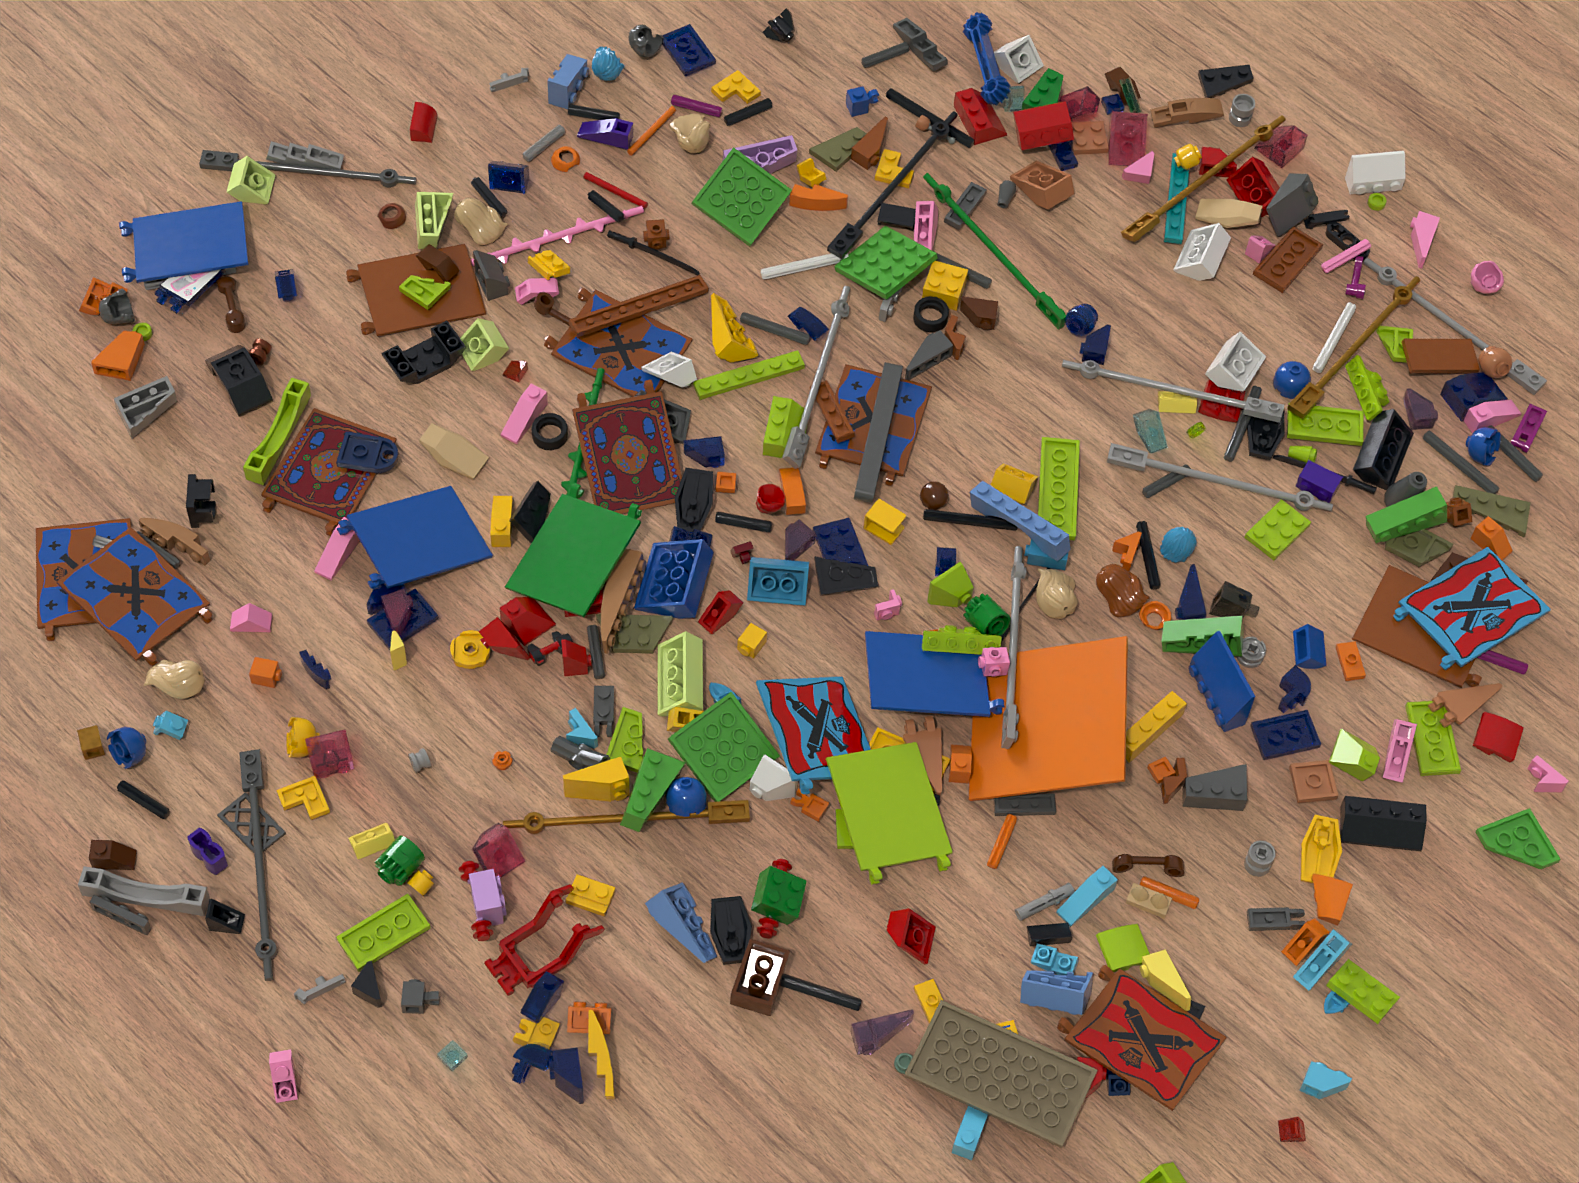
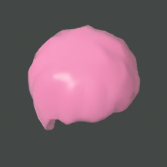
[1470,261,1504,294]

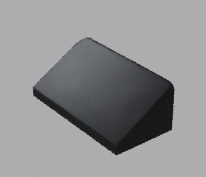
[1027,923,1072,946]

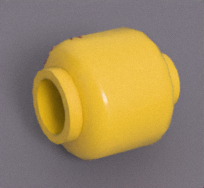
[1174,144,1202,170]

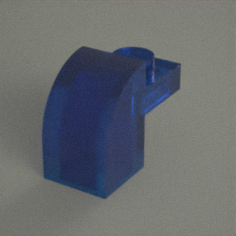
[1278,665,1311,713]
[512,1042,557,1084]

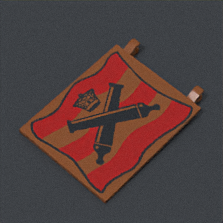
[1057,965,1227,1111]

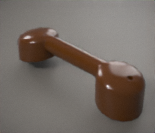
[217,276,245,333]
[534,292,571,326]
[1112,854,1185,877]

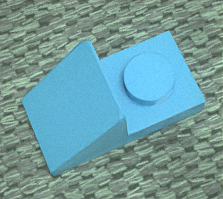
[566,708,598,749]

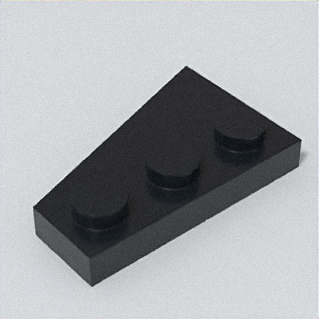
[1198,65,1254,98]
[509,481,551,543]
[814,556,878,596]

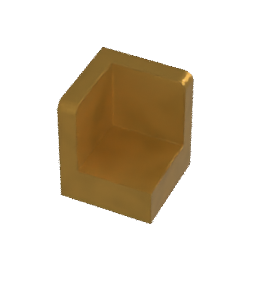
[77,725,105,760]

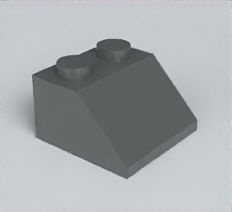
[473,250,510,301]

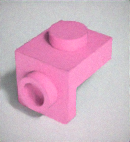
[874,589,902,620]

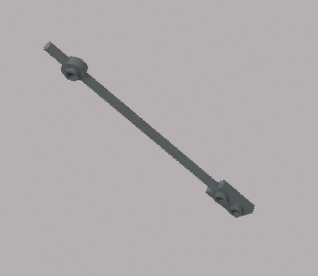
[199,150,417,188]
[239,749,278,981]

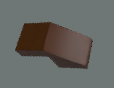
[1105,67,1141,105]
[416,244,460,283]

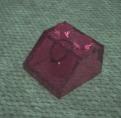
[305,729,354,778]

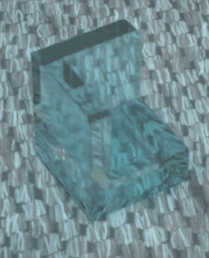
[1003,86,1025,112]

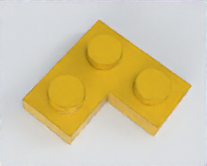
[711,70,761,104]
[875,149,914,188]
[276,776,330,820]

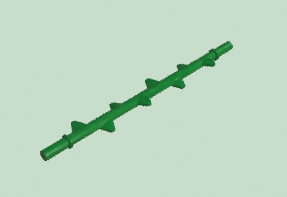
[561,368,605,495]

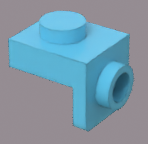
[153,711,188,740]

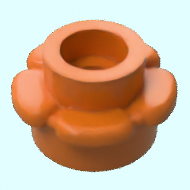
[492,751,512,770]

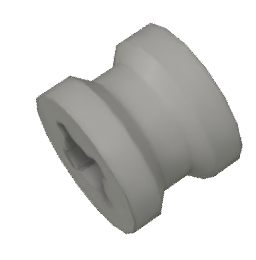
[408,748,431,773]

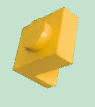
[797,158,826,187]

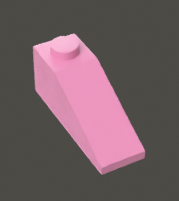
[914,201,938,250]
[1410,211,1440,268]
[501,384,548,444]
[1464,400,1521,433]
[314,517,360,581]
[1382,719,1417,783]

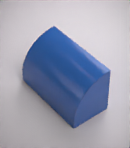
[1293,624,1326,669]

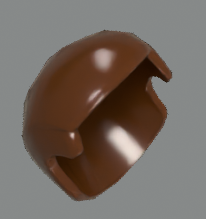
[920,481,949,510]

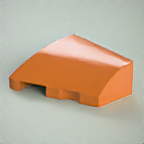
[79,277,128,315]
[1311,874,1353,926]

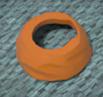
[551,146,580,172]
[1139,601,1172,630]

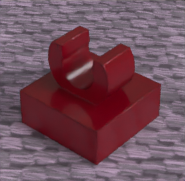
[730,541,754,564]

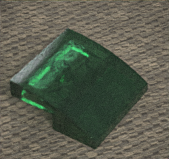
[1119,77,1142,114]

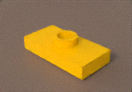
[914,979,943,1023]

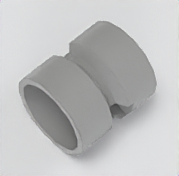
[1229,94,1255,127]
[1244,840,1275,877]

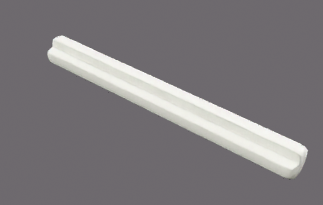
[761,253,849,280]
[1312,302,1356,373]

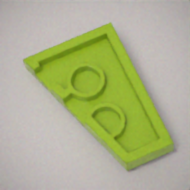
[606,707,643,773]

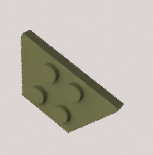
[1385,529,1453,567]
[596,614,672,654]

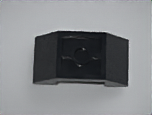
[381,320,466,384]
[205,345,273,416]

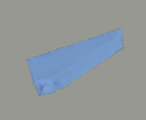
[645,882,717,963]

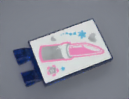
[154,269,226,314]

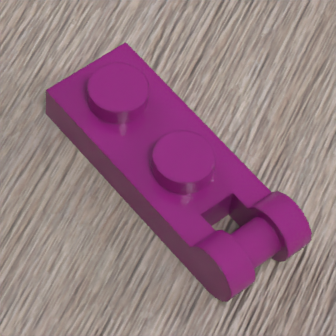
[1511,404,1547,453]

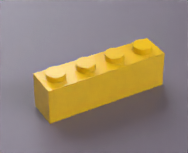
[1126,691,1187,763]

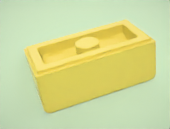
[1158,391,1197,414]
[390,630,407,670]
[348,823,395,859]

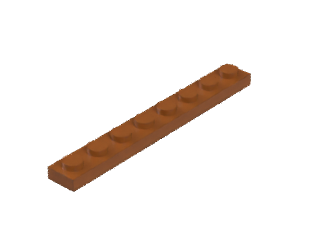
[569,275,709,338]

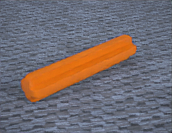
[987,814,1017,869]
[1140,876,1199,909]

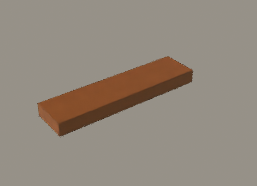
[810,380,855,443]

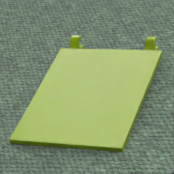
[826,742,953,885]

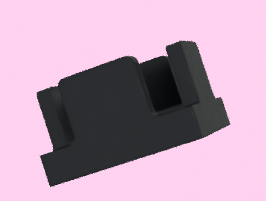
[186,474,216,528]

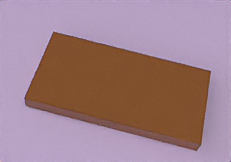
[1252,226,1323,293]
[1401,338,1480,373]

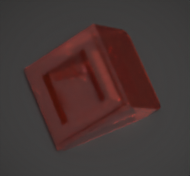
[502,360,528,383]
[1278,1117,1306,1142]

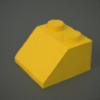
[991,463,1038,504]

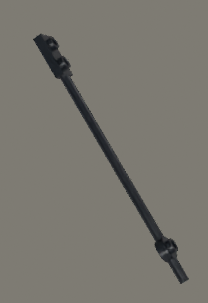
[827,111,958,259]

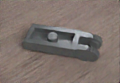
[593,686,614,737]
[1247,907,1306,931]

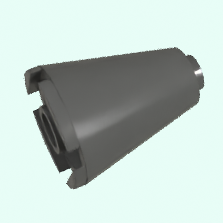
[1384,472,1427,507]

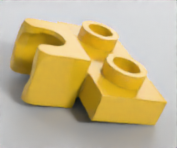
[513,1016,560,1064]

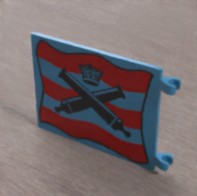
[1393,547,1551,670]
[756,677,871,794]

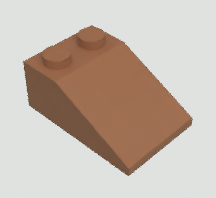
[1010,160,1075,210]

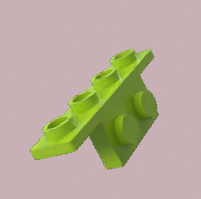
[1345,355,1390,421]
[922,625,1002,655]

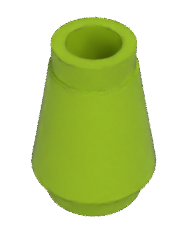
[1288,446,1317,463]

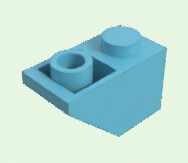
[1299,1061,1352,1099]

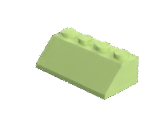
[658,631,703,716]

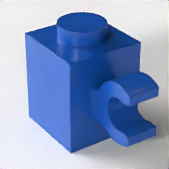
[846,86,879,117]

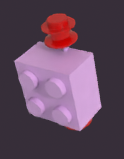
[459,861,507,941]

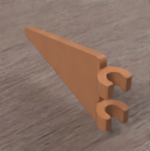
[1428,683,1502,728]
[903,716,942,795]

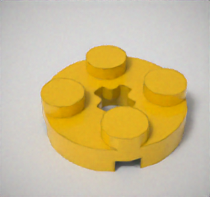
[450,630,490,669]

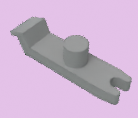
[489,68,529,92]
[294,974,346,1005]

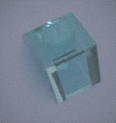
[1133,409,1167,453]

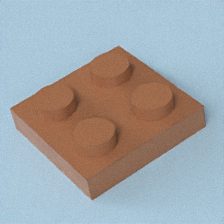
[1070,121,1109,155]
[1289,760,1338,803]

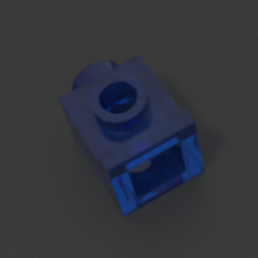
[935,547,956,576]

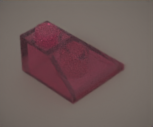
[1059,86,1100,121]
[472,822,525,878]

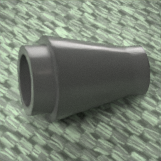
[997,180,1017,208]

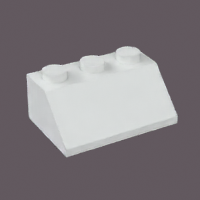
[1345,151,1405,195]
[1173,223,1231,281]
[1205,332,1266,392]

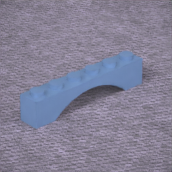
[970,481,1070,561]

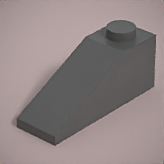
[905,330,953,380]

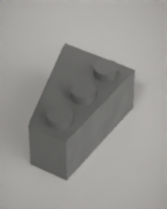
[1182,764,1247,811]

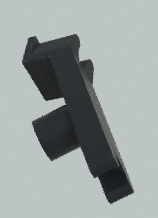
[1304,210,1350,229]

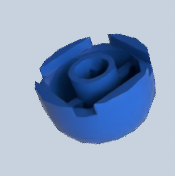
[1273,361,1311,399]
[1466,427,1501,466]
[107,727,146,769]
[666,777,707,817]

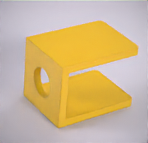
[863,498,906,545]

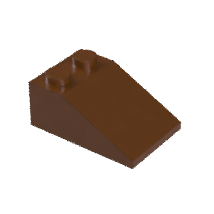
[730,939,790,1016]

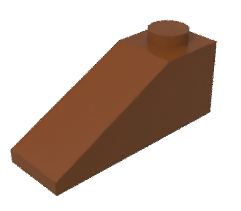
[851,116,888,170]

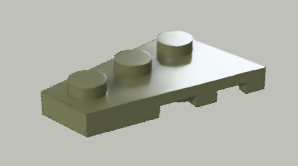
[809,127,867,172]

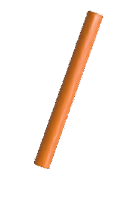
[627,106,676,156]

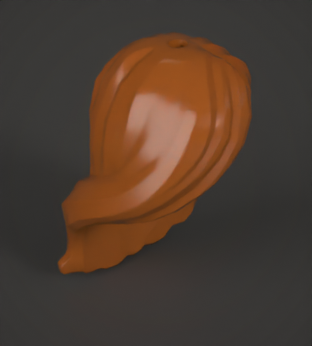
[1096,564,1150,617]

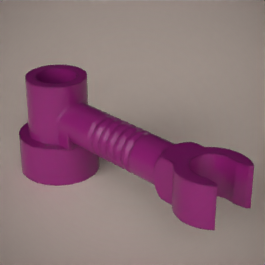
[1345,256,1366,299]

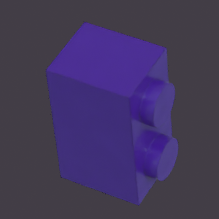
[1295,460,1343,503]

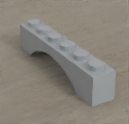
[78,866,210,916]

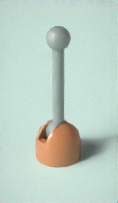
[915,115,955,144]

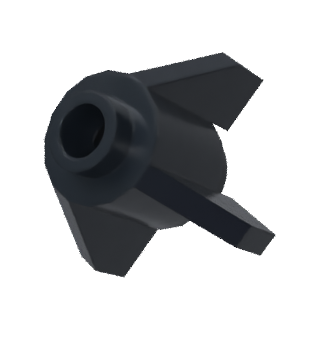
[762,8,795,42]

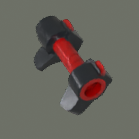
[527,631,573,666]

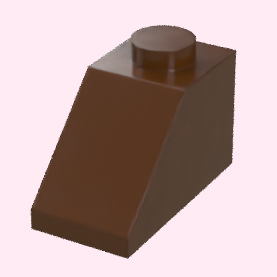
[960,296,998,330]
[89,840,137,870]

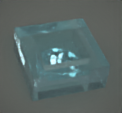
[437,1040,468,1071]

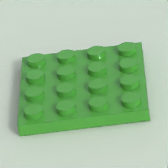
[691,147,792,246]
[834,226,938,300]
[668,692,780,802]

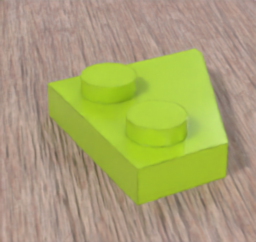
[399,275,451,310]
[1376,326,1413,363]

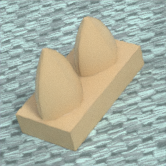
[1126,883,1172,918]

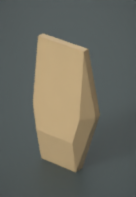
[1195,199,1262,228]
[419,423,489,480]

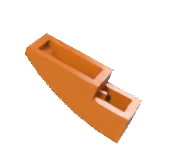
[789,184,848,211]
[779,467,806,515]

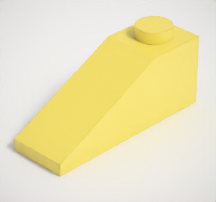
[1140,949,1191,1011]

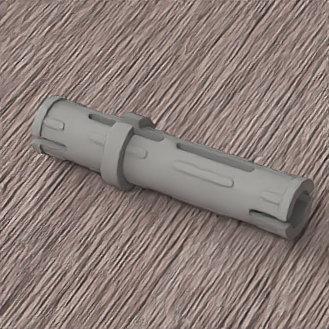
[1015,883,1075,921]

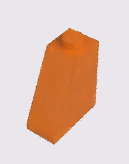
[91,330,145,381]

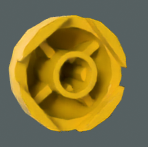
[286,717,320,758]

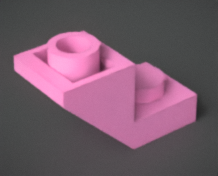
[515,278,559,305]

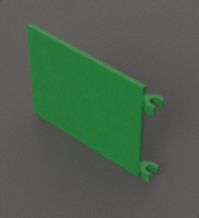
[505,483,642,618]

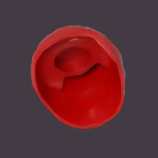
[756,484,785,514]

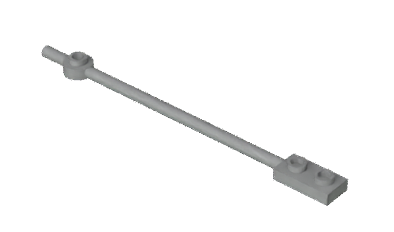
[1363,258,1547,395]
[782,286,850,469]
[1062,360,1285,423]
[1107,443,1333,511]
[1001,546,1026,749]

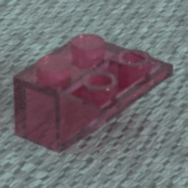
[1254,125,1308,168]

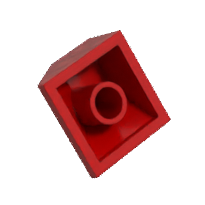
[500,597,556,646]
[478,617,530,660]
[887,908,936,965]

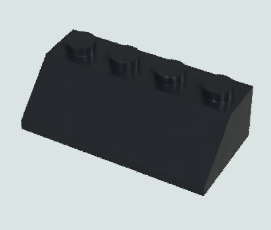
[1353,409,1414,490]
[1340,796,1427,852]

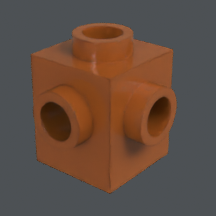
[643,219,670,249]
[1446,497,1472,526]

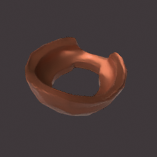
[377,203,406,229]

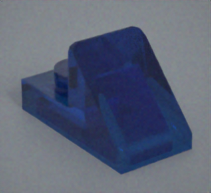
[1048,140,1078,171]

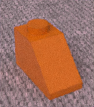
[1470,516,1513,561]
[949,744,972,784]
[1281,918,1330,966]

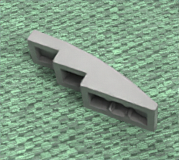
[266,141,344,170]

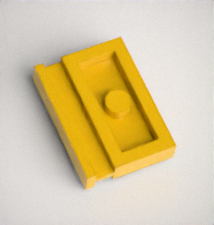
[528,250,570,280]
[566,874,616,917]

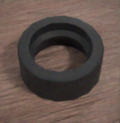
[913,296,949,333]
[531,413,568,451]

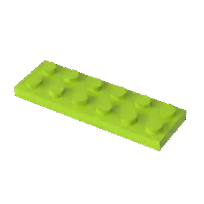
[1038,437,1080,541]

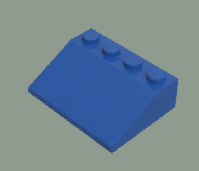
[634,539,714,619]
[1188,631,1256,732]

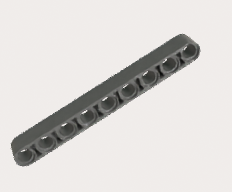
[854,362,903,503]

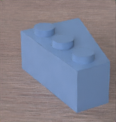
[547,54,589,109]
[1020,970,1093,1015]

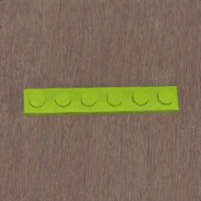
[693,350,805,400]

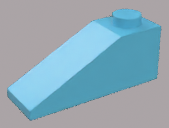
[1056,866,1118,927]
[1293,929,1352,991]
[952,1106,988,1160]

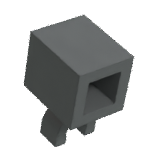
[401,979,440,1014]

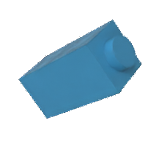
[1024,539,1068,570]

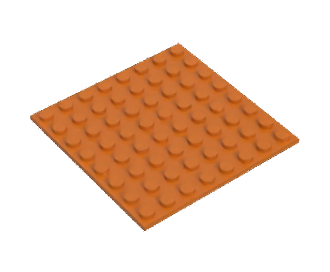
[968,636,1128,801]

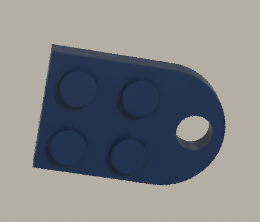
[336,431,398,473]

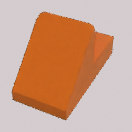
[1112,532,1142,571]

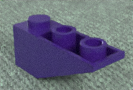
[577,118,633,150]

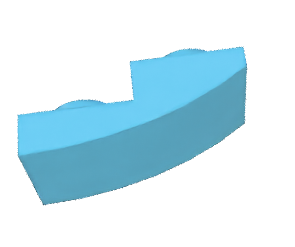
[1031,944,1079,975]

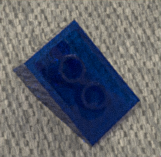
[1440,372,1508,422]

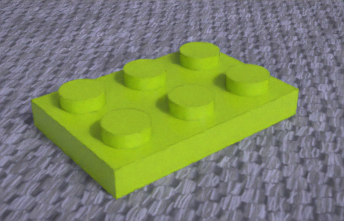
[1244,499,1311,560]
[1326,959,1400,1024]

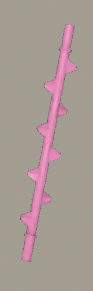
[470,206,644,266]

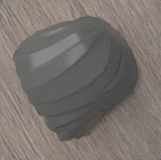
[628,24,664,58]
[98,288,135,324]

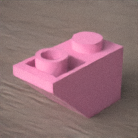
[269,1049,298,1103]

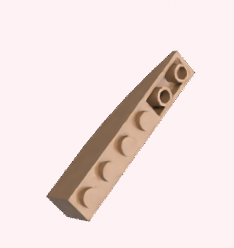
[601,549,646,654]

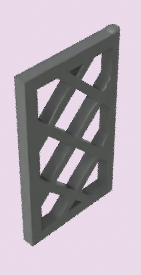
[217,792,286,853]

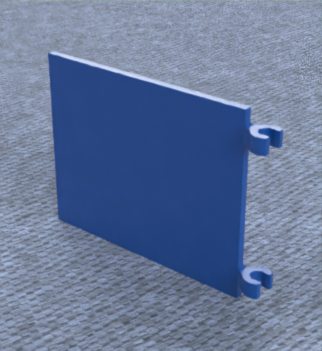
[119,201,249,283]
[337,486,493,589]
[865,631,1004,717]

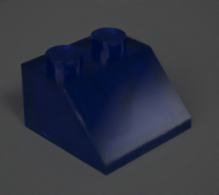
[488,161,529,194]
[548,1047,584,1104]

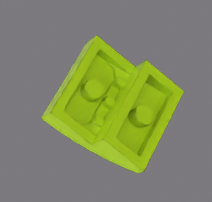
[1096,924,1149,972]

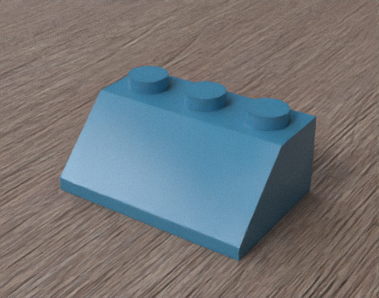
[747,557,809,605]

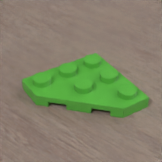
[1475,808,1561,869]

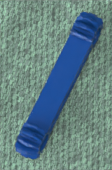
[963,12,1011,106]

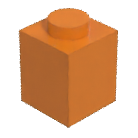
[249,657,282,688]

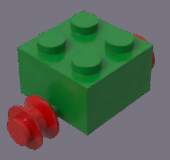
[751,859,807,939]

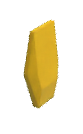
[1301,814,1342,883]

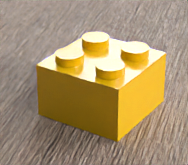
[922,261,968,311]

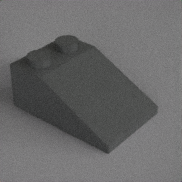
[1266,173,1319,236]
[634,390,691,444]

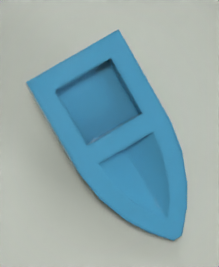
[709,682,742,705]
[1324,991,1350,1014]

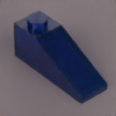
[1175,564,1207,620]

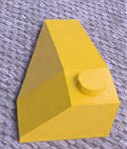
[711,293,758,363]

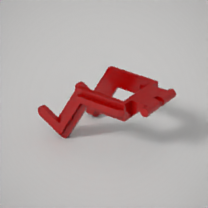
[484,884,605,996]

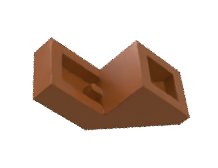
[944,315,966,360]
[1160,758,1187,804]

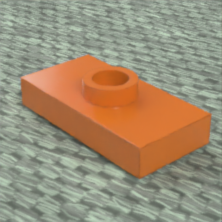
[1336,641,1366,681]

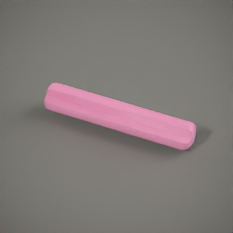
[1321,239,1371,273]

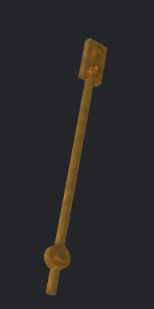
[1121,115,1286,242]
[1287,276,1421,419]
[503,800,750,834]

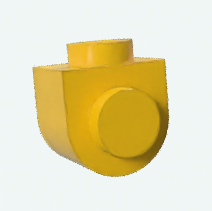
[408,870,434,897]

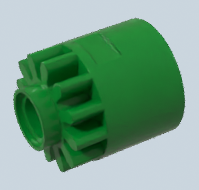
[963,593,1011,636]
[374,835,425,886]

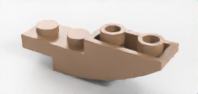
[1150,98,1224,128]
[138,518,210,566]

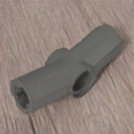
[551,736,611,770]

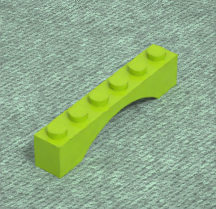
[243,377,311,485]

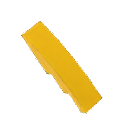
[588,1010,615,1099]

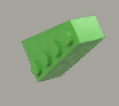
[1366,486,1447,543]
[1161,616,1244,656]
[620,748,685,832]

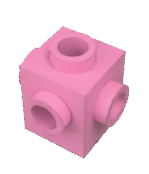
[978,647,1010,676]

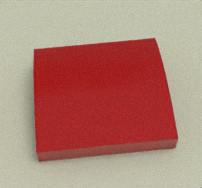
[1198,379,1246,423]
[1473,712,1524,763]

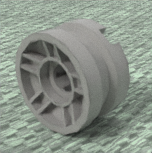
[1236,637,1266,668]

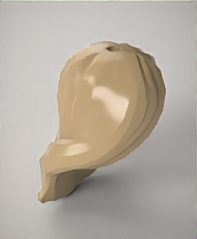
[670,114,711,153]
[454,198,508,245]
[1036,568,1078,619]
[144,660,205,699]

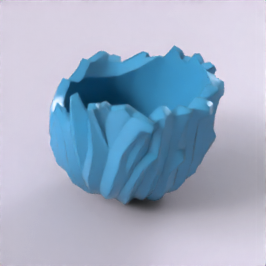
[592,46,625,81]
[1160,527,1197,563]

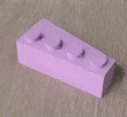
[722,135,797,174]

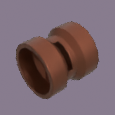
[248,339,272,365]

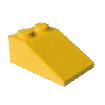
[563,757,630,802]

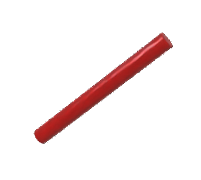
[583,172,648,209]

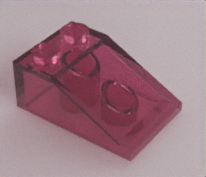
[1108,111,1148,166]

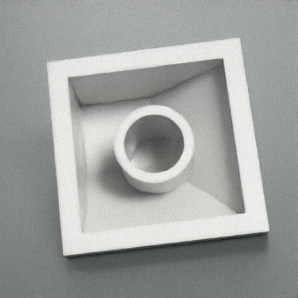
[994,35,1044,83]
[641,352,697,387]
[749,755,798,801]

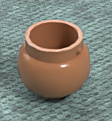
[1478,346,1513,379]

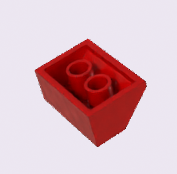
[954,88,1007,145]
[1013,101,1074,150]
[1226,156,1280,217]

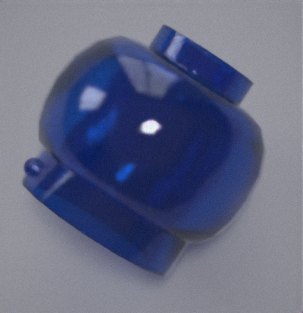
[1065,303,1098,336]

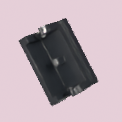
[877,203,916,231]

